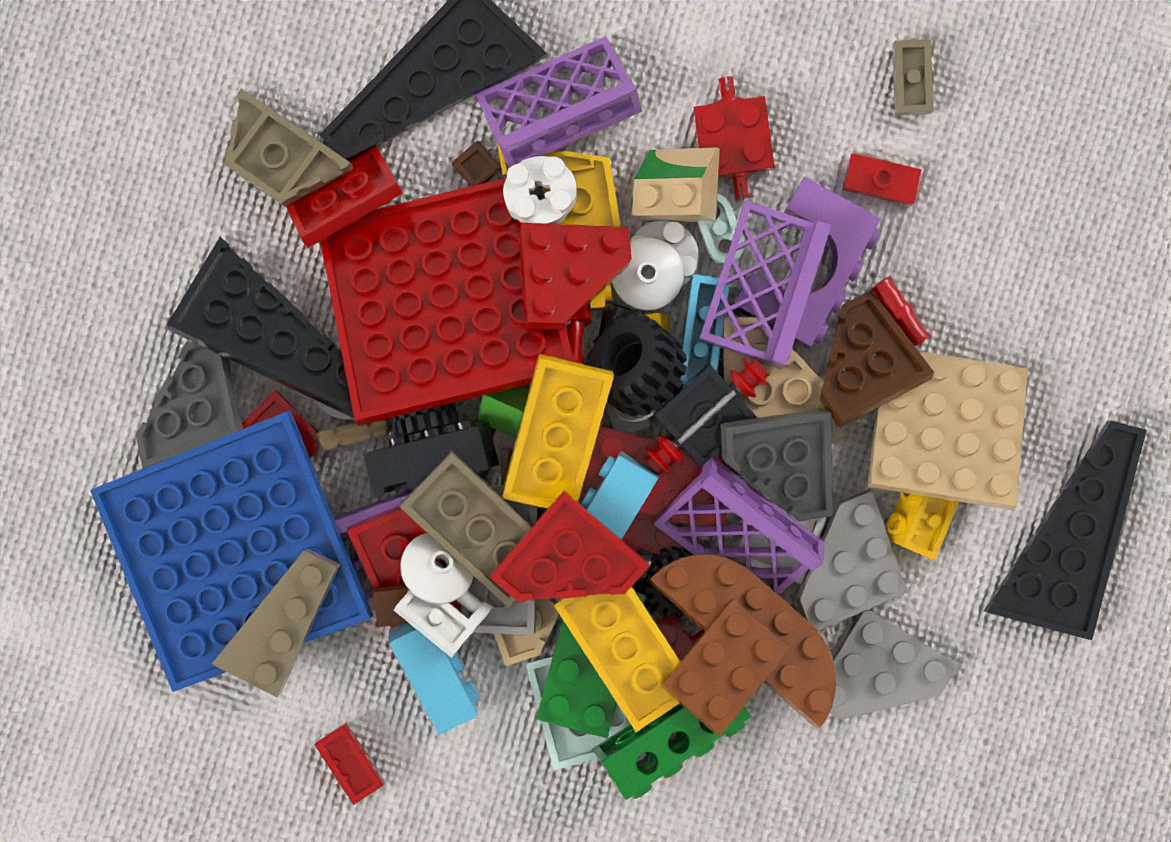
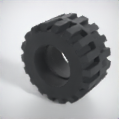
[585,314,687,417]

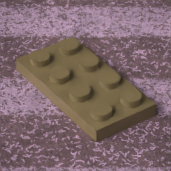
[399,451,532,608]

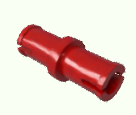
[871,276,930,346]

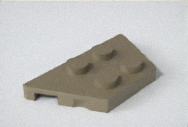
[224,89,353,207]

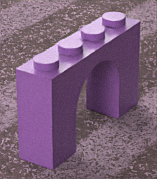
[732,177,881,349]

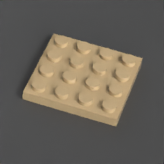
[868,351,1028,510]

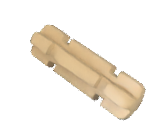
[316,419,388,451]

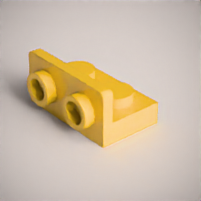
[886,492,959,561]

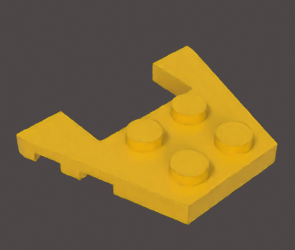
[497,143,621,227]

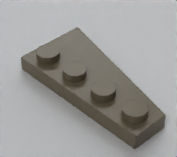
[212,548,341,697]

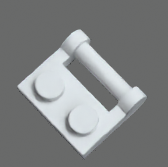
[394,560,494,658]

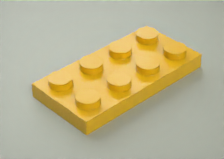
[502,354,614,509]
[554,587,680,732]

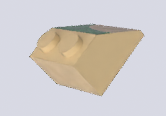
[632,148,720,222]

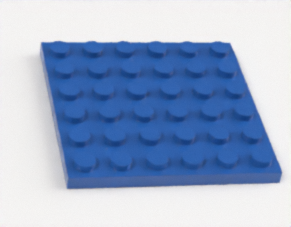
[90,411,373,692]

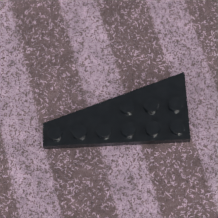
[319,0,547,161]
[166,236,354,418]
[984,420,1147,640]

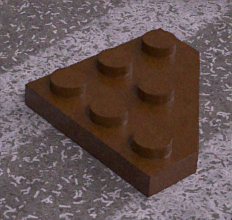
[820,290,934,427]

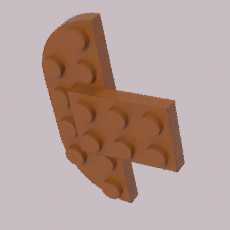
[648,555,836,736]

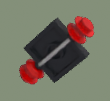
[644,358,769,476]

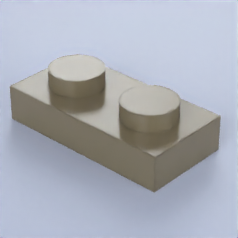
[892,40,934,116]

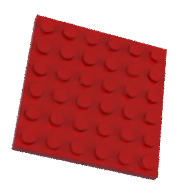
[320,178,574,426]

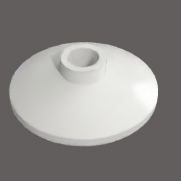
[612,238,684,310]
[400,533,474,604]

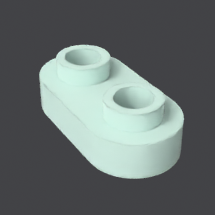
[697,194,744,265]

